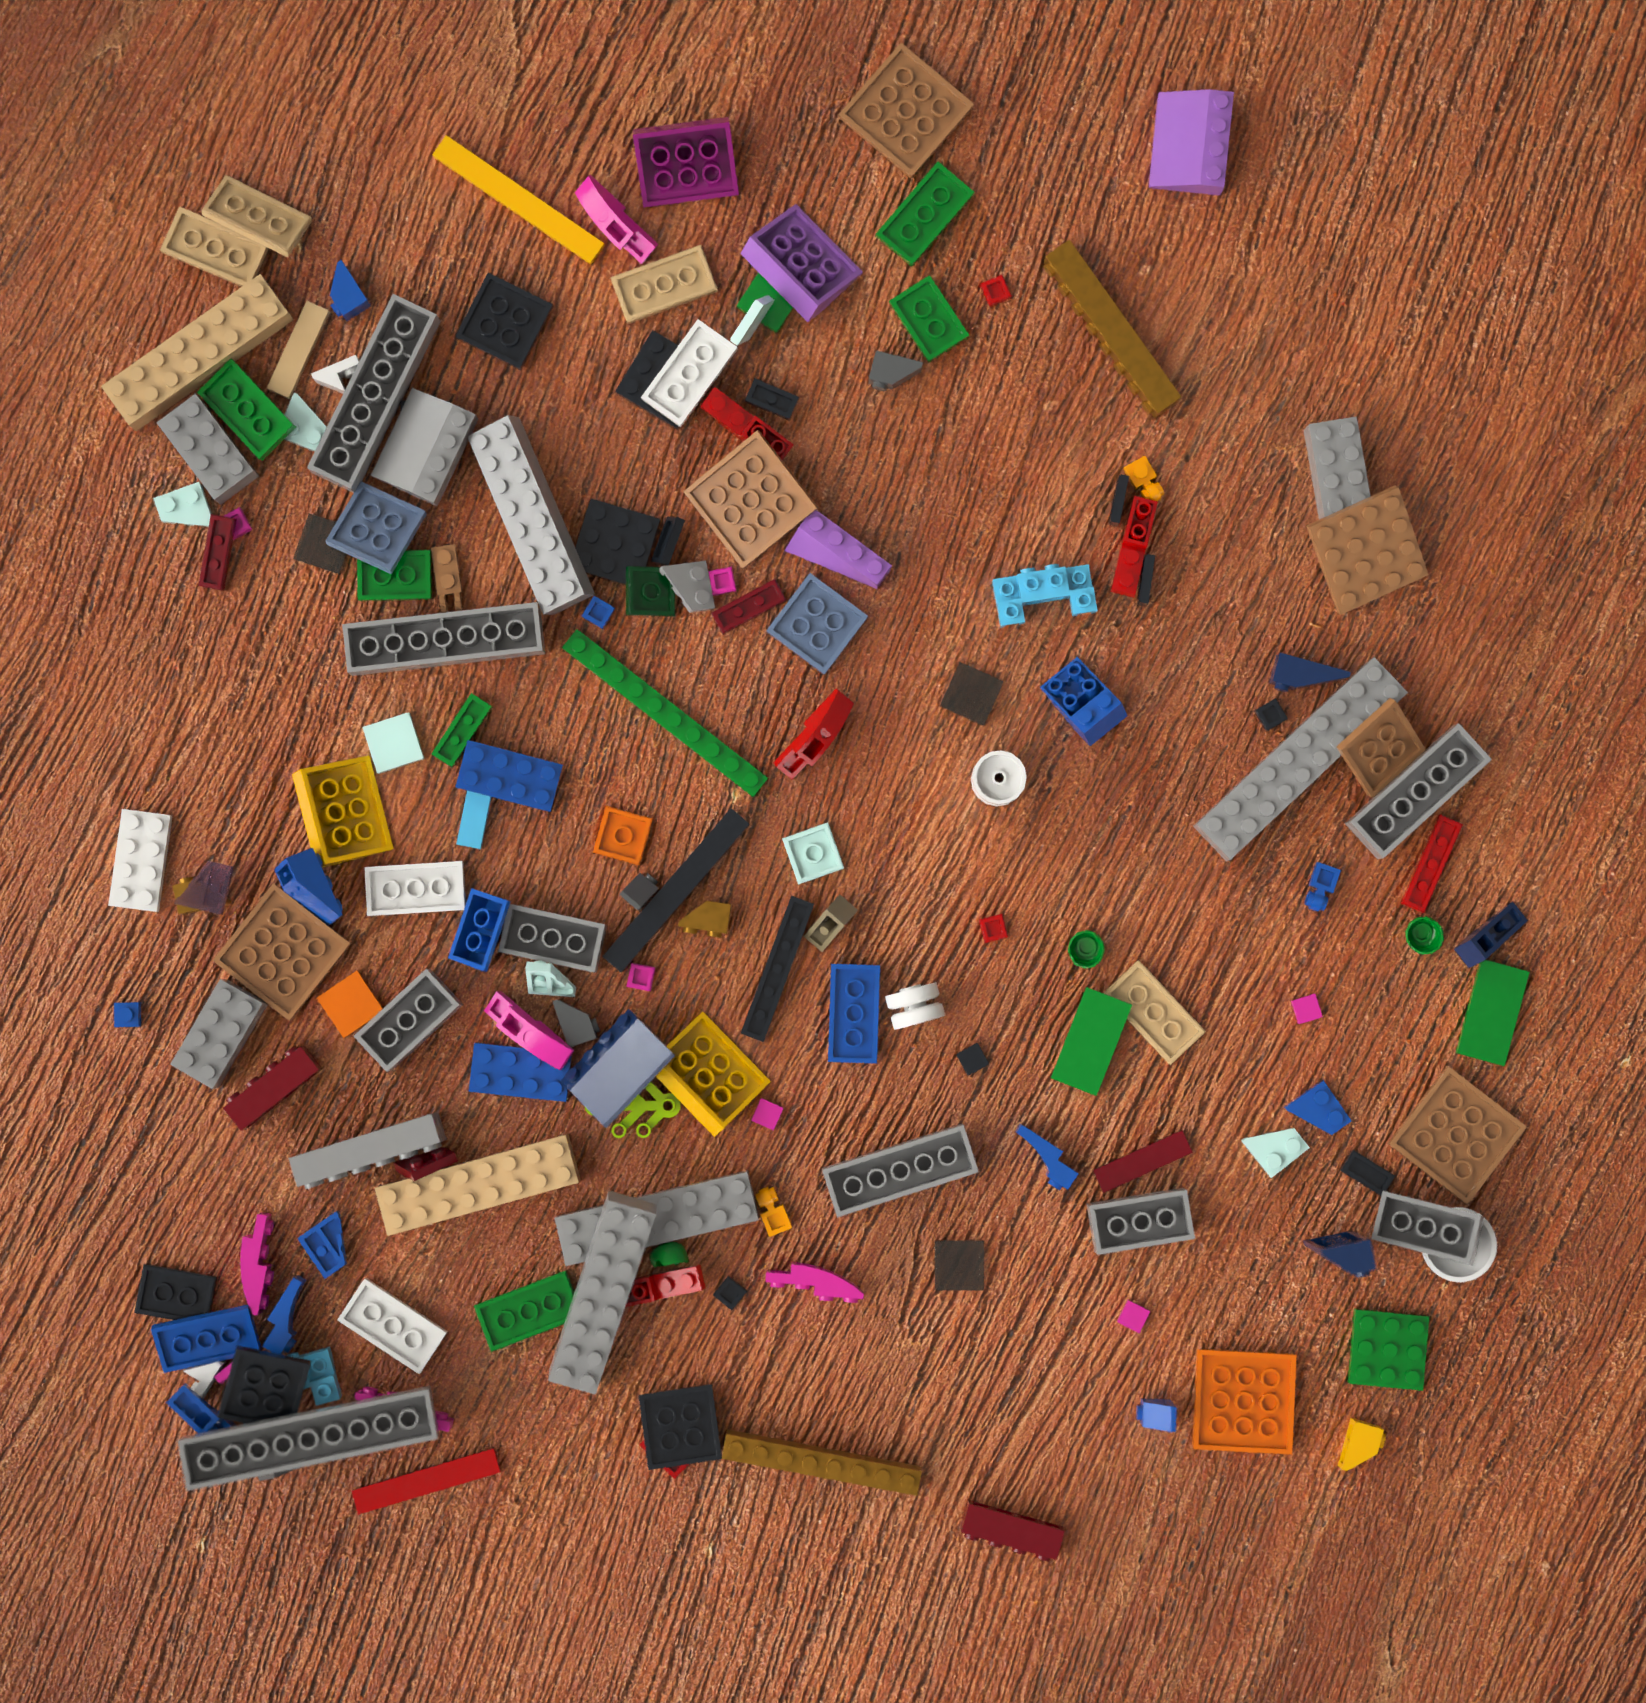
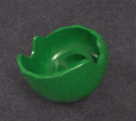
[1405,916,1444,955]
[1068,930,1105,969]
[649,1241,689,1267]

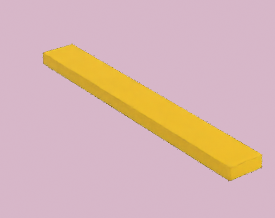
[432,135,605,265]

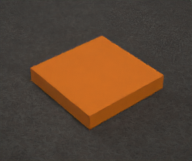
[593,806,653,866]
[317,970,383,1038]

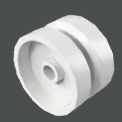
[971,750,1027,807]
[885,982,946,1030]

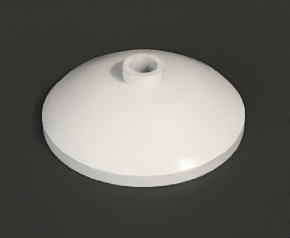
[1422,1207,1497,1282]

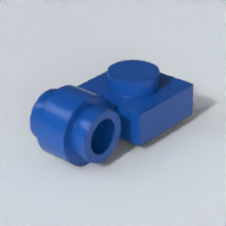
[1304,862,1341,912]

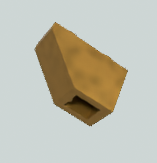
[678,901,732,938]

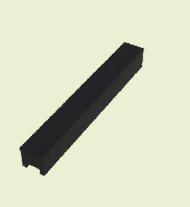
[602,808,749,972]

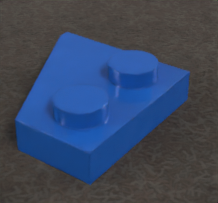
[1284,1080,1352,1135]
[297,1211,347,1279]

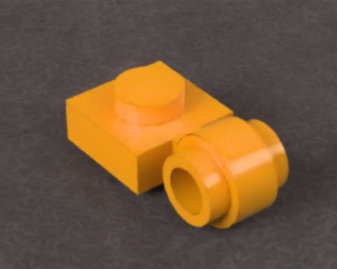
[1123,456,1164,501]
[755,1187,792,1237]

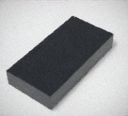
[1108,474,1129,527]
[651,516,685,566]
[1137,554,1155,607]
[1339,1150,1395,1196]

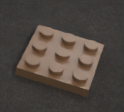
[1336,698,1426,798]

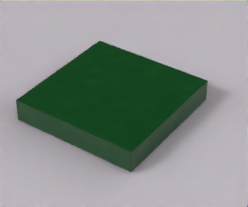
[626,566,675,617]

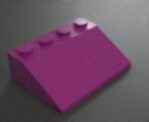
[633,117,739,207]

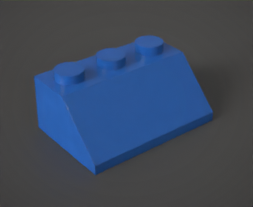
[448,888,510,972]

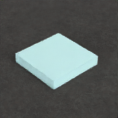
[730,295,775,346]
[362,712,425,774]
[782,823,844,885]

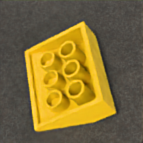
[292,755,393,868]
[656,1012,771,1137]

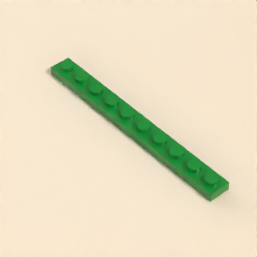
[562,629,768,798]

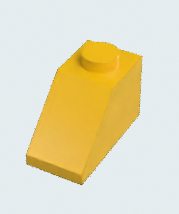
[1338,1418,1386,1471]

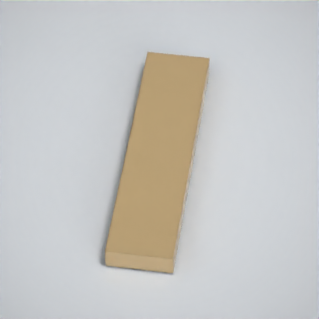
[267,301,330,399]

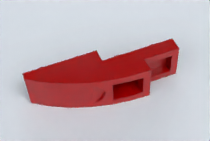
[700,387,794,461]
[1110,496,1158,598]
[773,688,854,780]
[625,1265,706,1307]

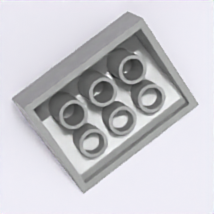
[371,388,479,507]

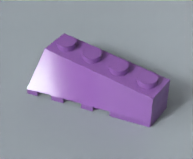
[784,510,892,589]

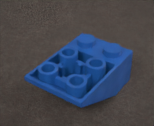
[1040,657,1127,746]
[274,848,343,926]

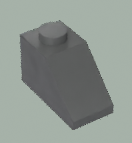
[868,351,923,391]
[619,873,660,911]
[552,1000,600,1047]

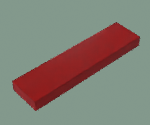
[1400,814,1463,914]

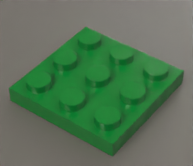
[1348,1309,1429,1391]

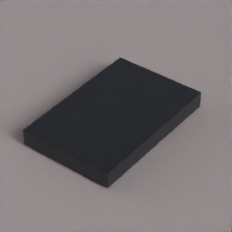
[134,1263,218,1320]

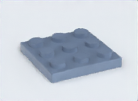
[326,481,426,575]
[766,573,868,675]

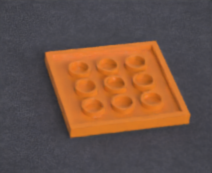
[1192,1349,1297,1455]

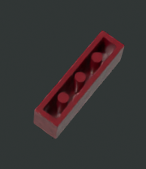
[223,1045,323,1131]
[960,1499,1065,1562]

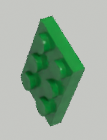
[889,275,969,363]
[357,550,432,601]

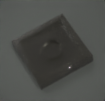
[293,513,348,575]
[939,662,1004,727]
[934,1240,984,1290]

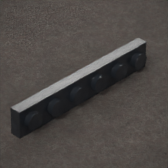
[741,896,814,1042]

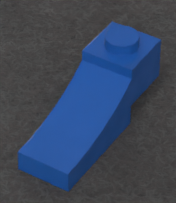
[1015,1124,1079,1190]
[263,1275,306,1354]
[166,1383,237,1433]

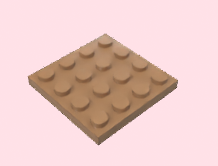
[838,43,974,179]
[683,430,819,569]
[1306,486,1429,615]
[213,883,352,1021]
[1387,1066,1527,1205]

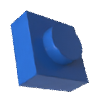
[582,596,615,629]
[114,1002,141,1027]

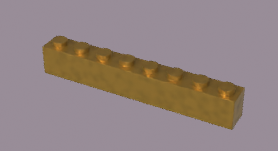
[1043,240,1181,418]
[722,1429,922,1496]

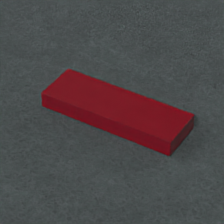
[198,514,237,591]
[711,579,787,635]

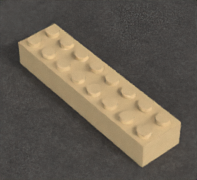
[101,274,294,431]
[375,1134,581,1236]

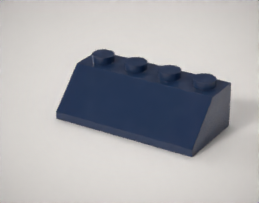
[1303,1231,1377,1277]

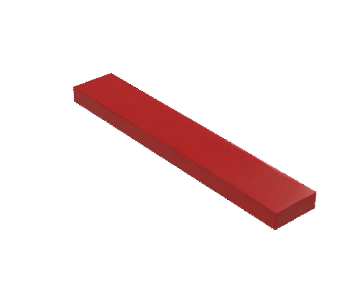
[351,1447,501,1515]

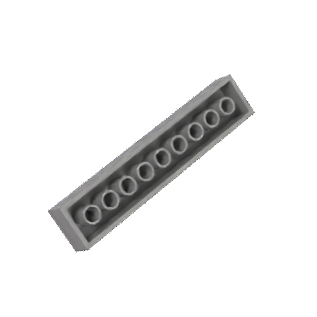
[1193,657,1408,861]
[178,1386,439,1491]

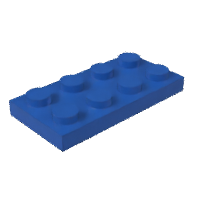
[455,740,563,812]
[828,964,880,1064]
[469,1043,572,1102]
[151,1305,262,1373]

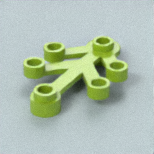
[585,1082,681,1138]

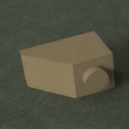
[804,894,858,952]

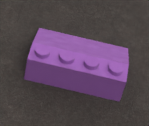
[1148,89,1234,195]
[740,204,863,322]

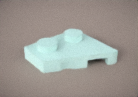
[284,393,327,452]
[153,482,212,527]
[526,961,576,997]
[1241,1128,1310,1178]

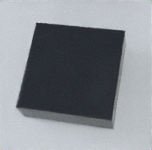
[1254,698,1288,732]
[956,1043,989,1076]
[713,1275,747,1311]

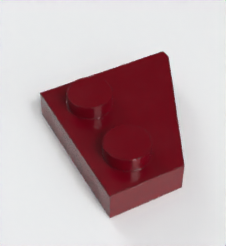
[393,1147,458,1182]

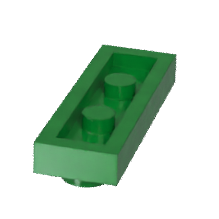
[432,693,493,768]

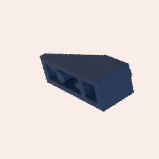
[1269,653,1351,692]
[1454,901,1528,968]

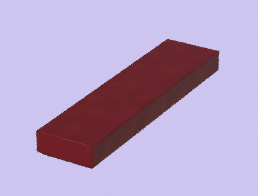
[1093,1130,1193,1193]

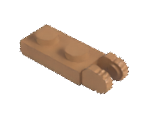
[431,544,463,613]

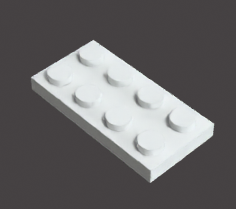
[641,319,738,427]
[108,809,172,912]
[365,861,466,916]
[337,1278,448,1374]

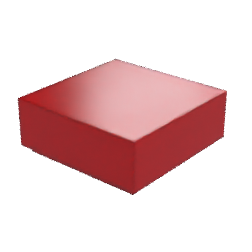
[980,275,1012,308]
[979,914,1008,943]

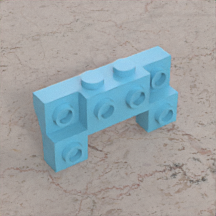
[992,564,1098,628]
[244,1347,342,1424]

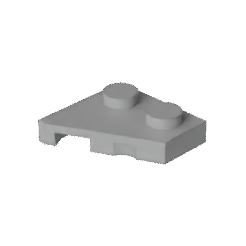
[659,561,715,613]

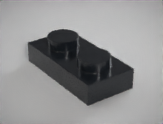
[745,378,799,421]

